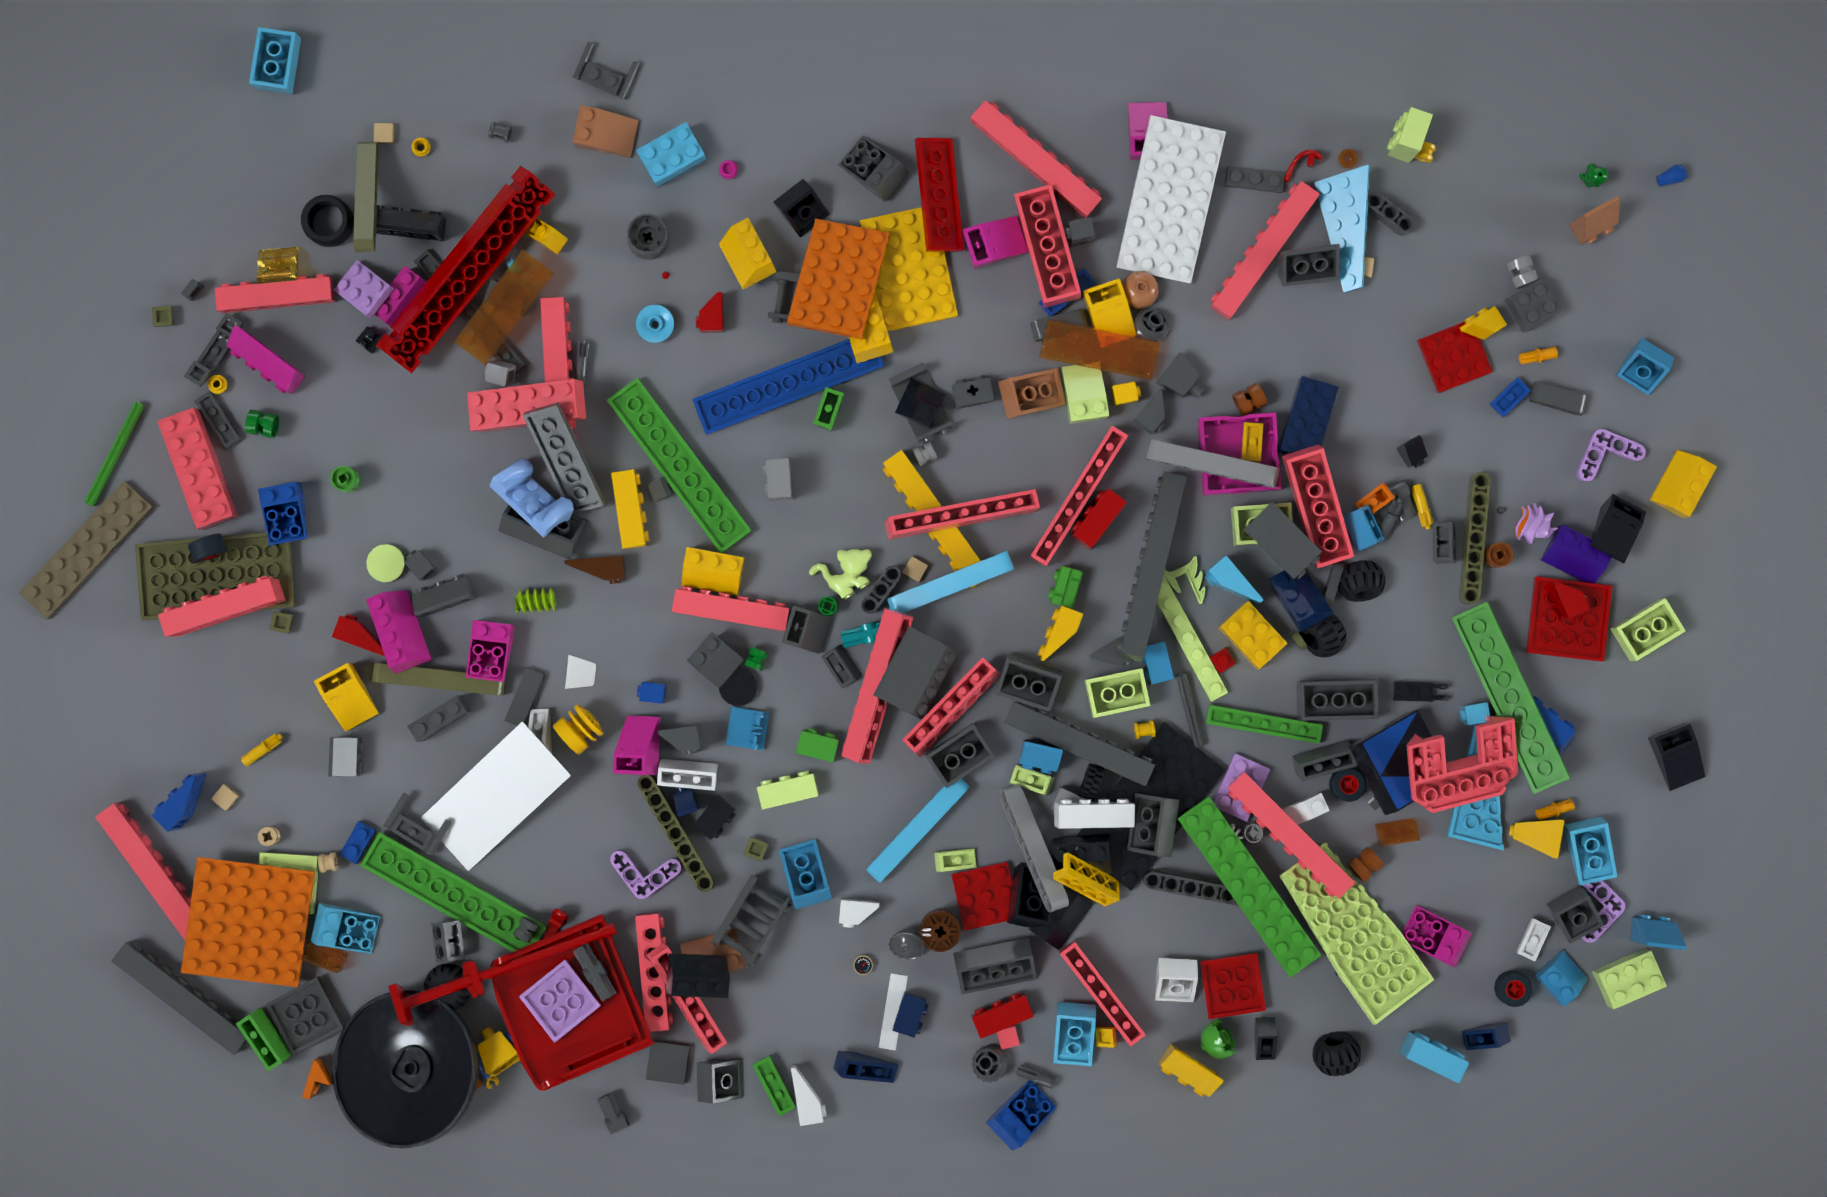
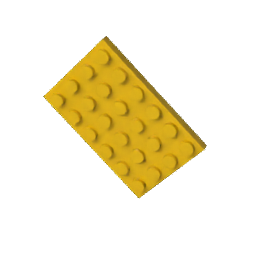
[860,207,958,332]

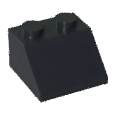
[773,179,830,237]

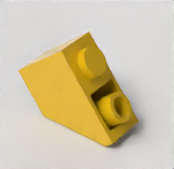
[525,218,568,255]
[1460,306,1507,340]

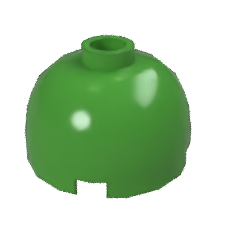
[1200,1019,1236,1059]

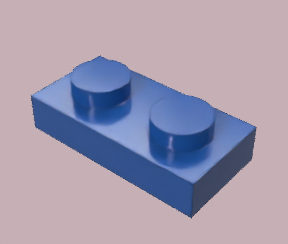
[1489,377,1531,418]
[339,821,376,864]

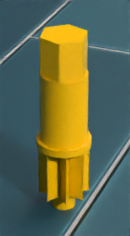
[1410,484,1434,530]
[241,733,283,767]

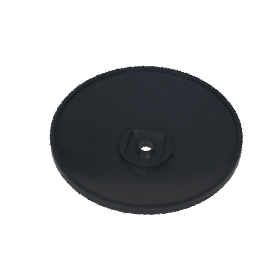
[332,990,478,1149]

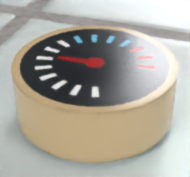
[854,955,873,975]

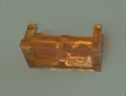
[1375,818,1420,846]
[301,942,348,973]

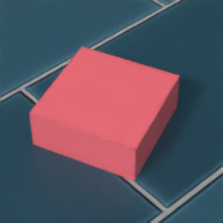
[997,1025,1020,1050]

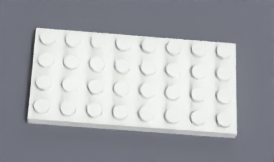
[1116,115,1226,283]

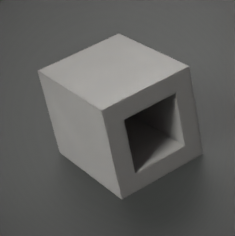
[484,360,517,387]

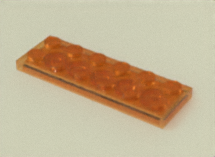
[454,249,554,365]
[1039,319,1160,380]

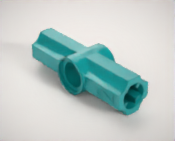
[840,622,881,648]

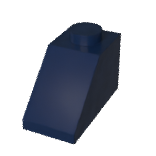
[673,787,700,817]
[1462,1023,1511,1050]

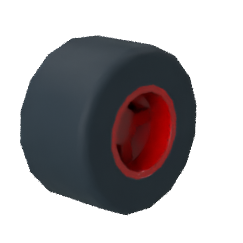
[188,533,227,563]
[1329,768,1366,802]
[1494,970,1532,1007]

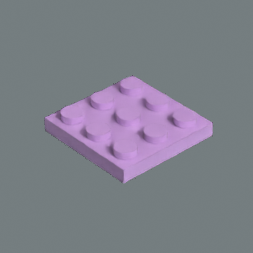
[519,960,602,1043]

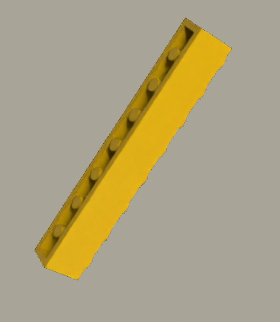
[882,450,980,589]

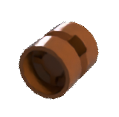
[1232,383,1268,416]
[1484,542,1513,568]
[1347,846,1384,883]

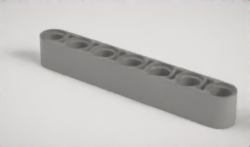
[1146,440,1280,488]
[999,784,1069,912]

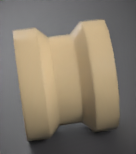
[258,826,281,846]
[318,852,339,873]

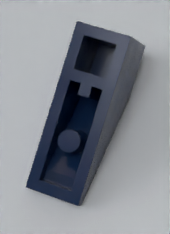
[833,1051,898,1083]

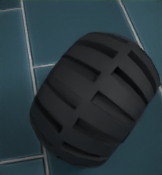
[1338,560,1385,602]
[1300,614,1346,657]
[424,963,471,1010]
[1313,1032,1361,1076]

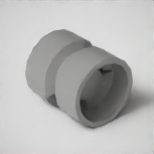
[1506,255,1539,289]

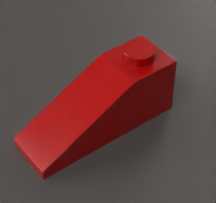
[332,614,385,657]

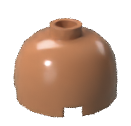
[1122,271,1159,310]

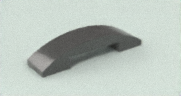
[184,313,243,387]

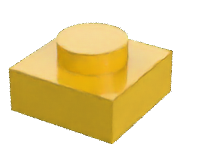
[1095,1026,1117,1048]

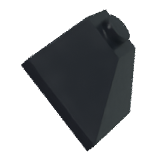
[895,378,946,429]

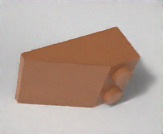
[573,105,639,158]
[1569,196,1620,245]
[998,368,1066,419]

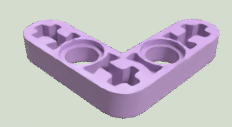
[1576,429,1646,482]
[610,850,682,899]
[1581,881,1625,943]

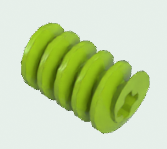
[515,587,556,613]

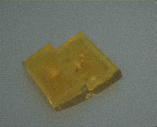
[256,247,298,284]

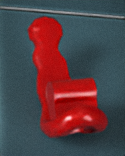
[1284,149,1323,182]
[543,908,569,939]

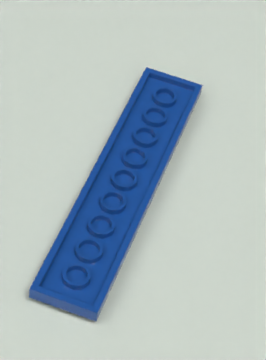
[692,339,885,435]

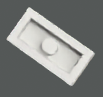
[1516,918,1551,961]

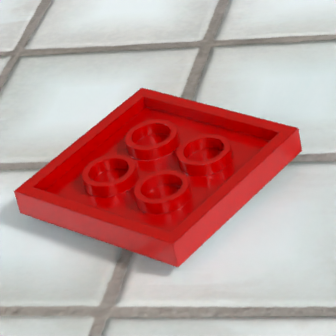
[1417,322,1493,394]
[951,861,1012,931]
[1199,952,1266,1019]

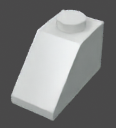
[839,898,880,928]

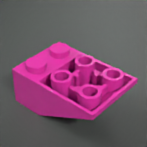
[1128,102,1168,160]
[962,216,1028,270]
[465,620,515,682]
[613,716,660,775]
[1402,905,1473,968]

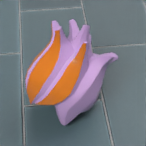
[1514,503,1558,544]

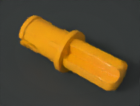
[1518,346,1558,365]
[1535,798,1575,820]

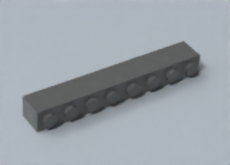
[1004,702,1155,786]
[111,941,247,1055]

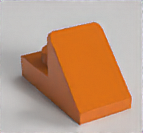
[1355,482,1395,514]
[302,1057,333,1100]

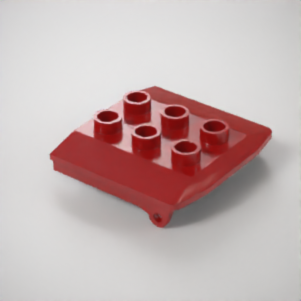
[490,914,654,1091]

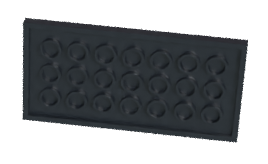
[1075,722,1226,891]

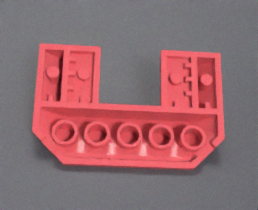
[1407,716,1518,813]

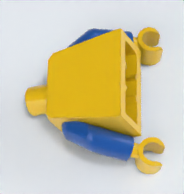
[477,1027,520,1089]

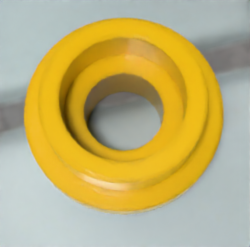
[411,137,431,157]
[208,375,228,394]

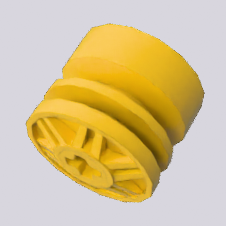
[553,704,604,755]

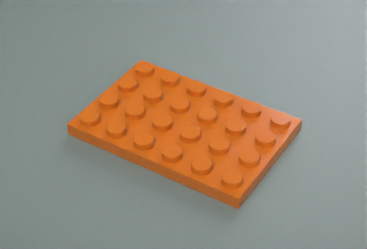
[787,219,890,340]

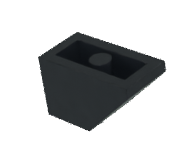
[1396,435,1428,468]
[1254,1017,1278,1060]

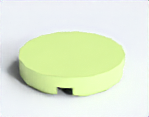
[366,544,405,582]

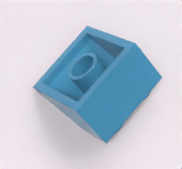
[1616,338,1674,395]
[1019,741,1063,775]
[1534,950,1588,1007]

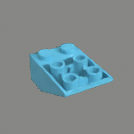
[310,903,381,954]

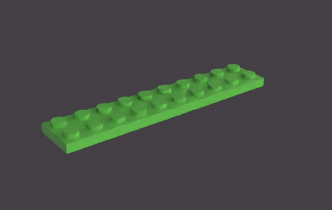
[607,378,752,553]
[1452,602,1571,794]
[1177,796,1321,978]
[360,832,547,952]

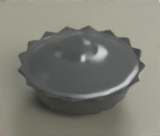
[1134,308,1169,342]
[888,929,926,960]
[972,1045,1008,1083]

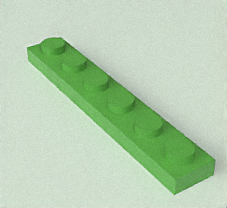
[1205,705,1323,744]

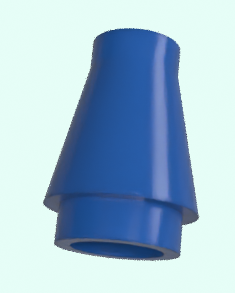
[1656,164,1687,187]

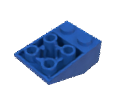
[258,482,307,546]
[151,773,206,832]
[986,1080,1056,1151]

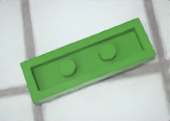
[752,1055,796,1116]

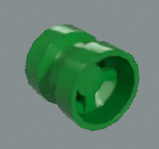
[818,596,838,616]
[744,647,768,671]

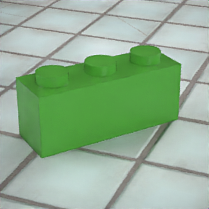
[236,1007,292,1072]

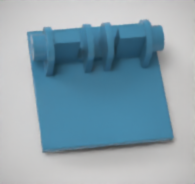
[726,707,769,751]

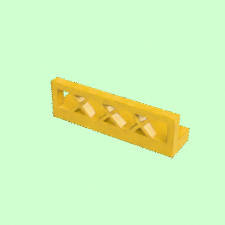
[1053,853,1120,906]

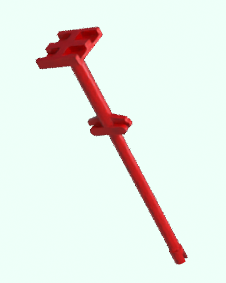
[388,923,617,1026]

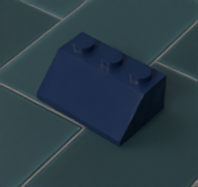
[1269,570,1334,632]

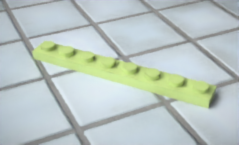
[1157,576,1228,702]

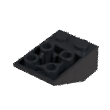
[1590,494,1646,564]
[1648,723,1706,791]

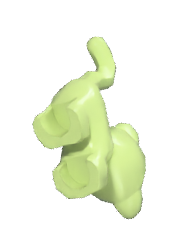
[809,549,872,599]

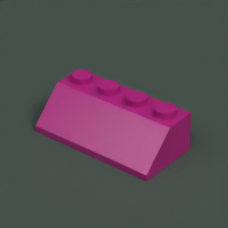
[226,325,305,394]
[366,590,432,674]

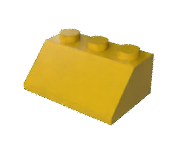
[719,218,777,290]
[1649,450,1717,518]
[681,547,745,596]
[1158,1043,1224,1097]

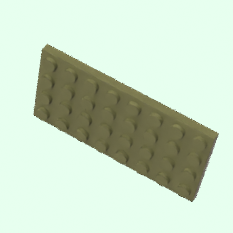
[135,532,296,621]

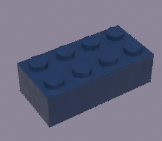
[1277,376,1339,454]

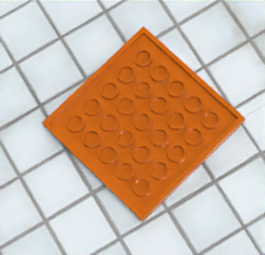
[181,856,315,987]

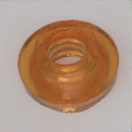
[1338,149,1358,168]

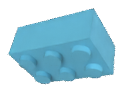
[249,27,301,94]
[636,122,707,188]
[1399,1031,1469,1084]

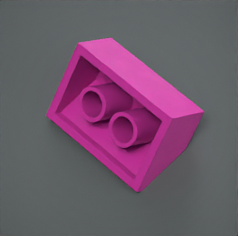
[374,266,426,327]

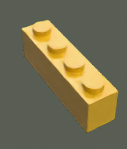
[611,469,650,550]

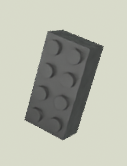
[1297,680,1378,721]

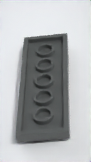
[523,402,606,514]

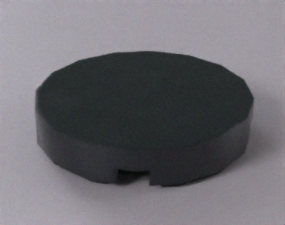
[719,668,757,706]

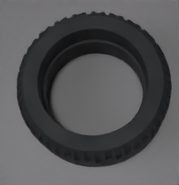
[301,195,354,247]

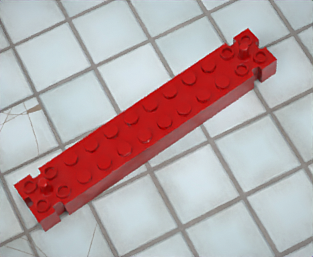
[376,166,556,374]

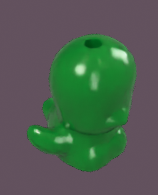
[1579,164,1608,188]

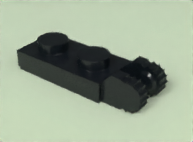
[1393,682,1448,702]

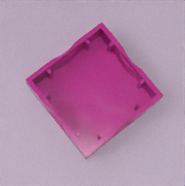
[1197,413,1282,496]

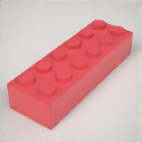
[1014,184,1081,308]
[467,379,586,433]
[157,407,239,530]
[1282,444,1354,569]
[158,576,286,637]

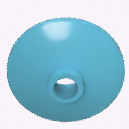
[636,305,674,343]

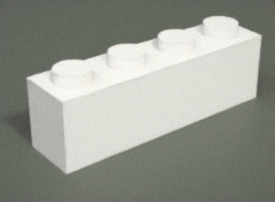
[1054,798,1135,829]

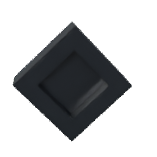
[355,326,382,354]

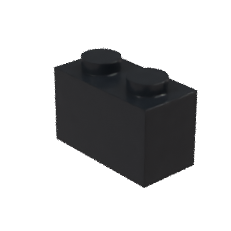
[693,795,736,840]

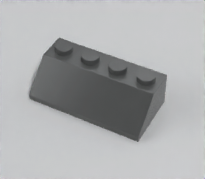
[499,505,587,560]
[953,937,1037,994]

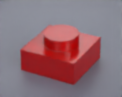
[1209,647,1236,674]

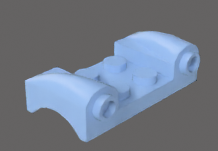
[489,458,574,538]

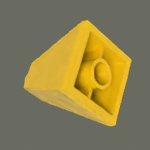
[1509,819,1565,859]

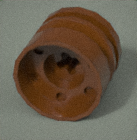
[920,909,960,952]

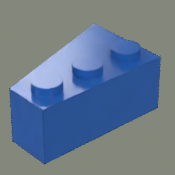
[1533,696,1575,755]

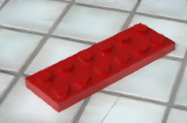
[915,138,964,252]

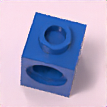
[637,682,666,704]

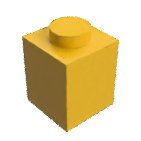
[1111,381,1141,407]

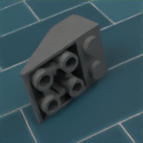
[838,136,909,202]

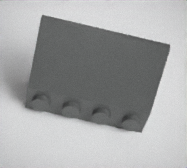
[873,626,958,720]

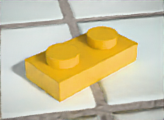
[1241,422,1263,462]

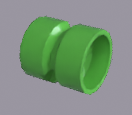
[330,466,361,493]

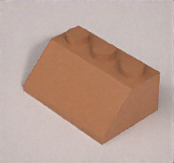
[680,928,746,972]

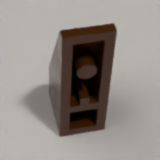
[564,556,626,584]

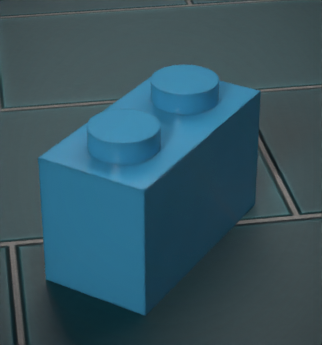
[1343,505,1384,551]
[1141,641,1174,684]

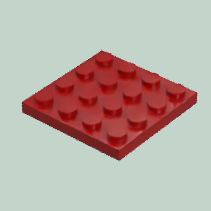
[1526,576,1612,662]

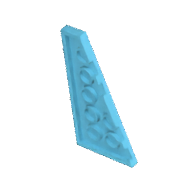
[1314,164,1371,293]
[1446,724,1504,851]

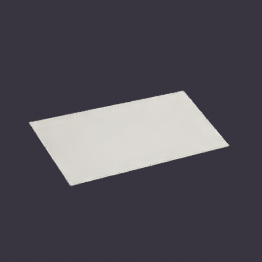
[421,722,571,871]

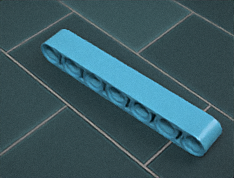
[887,551,1014,613]
[866,779,970,883]

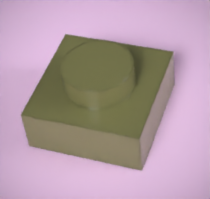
[152,306,174,327]
[269,611,294,634]
[743,836,769,862]

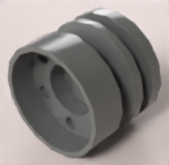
[627,214,668,260]

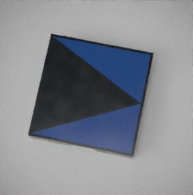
[1349,709,1432,815]

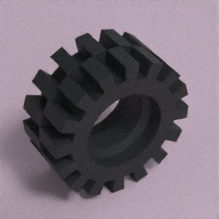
[1079,763,1104,801]

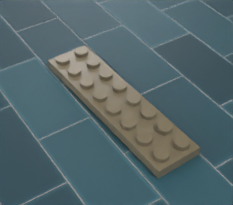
[19,481,154,619]

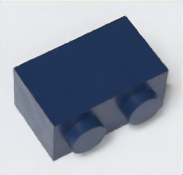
[892,991,929,1038]

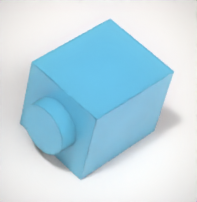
[1459,702,1490,725]

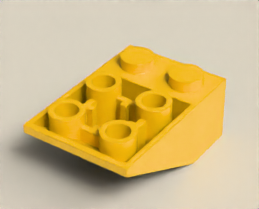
[1082,278,1137,348]
[1037,606,1083,661]
[314,663,380,732]

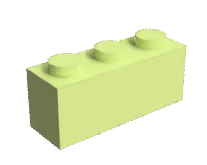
[757,770,819,810]

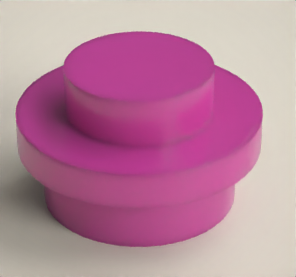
[719,160,738,180]

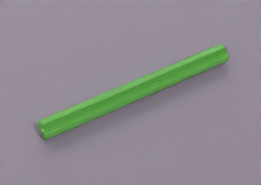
[84,401,145,506]

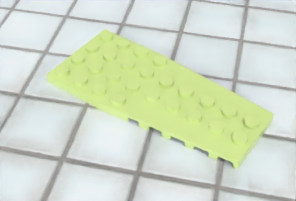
[1280,843,1434,1025]

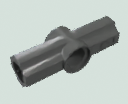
[573,943,617,1002]

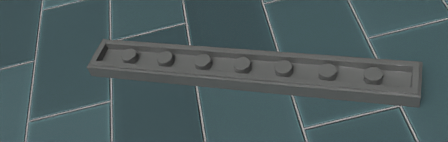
[414,249,527,375]

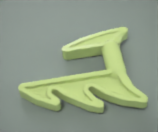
[1164,556,1205,604]

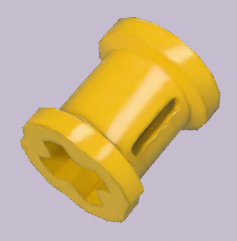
[1134,720,1155,739]

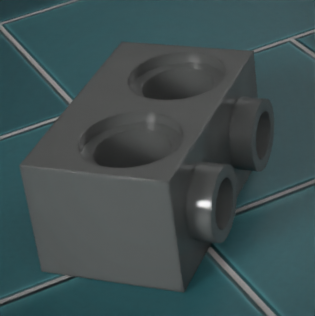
[1064,217,1096,247]
[1433,522,1456,564]
[431,920,465,962]

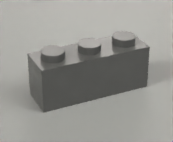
[407,695,470,742]
[1292,741,1357,782]

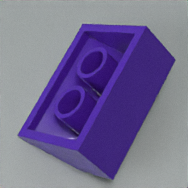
[1541,525,1612,583]

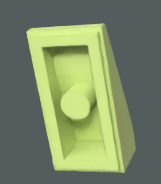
[1010,765,1054,796]
[934,848,977,872]

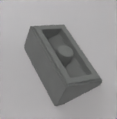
[821,644,861,688]

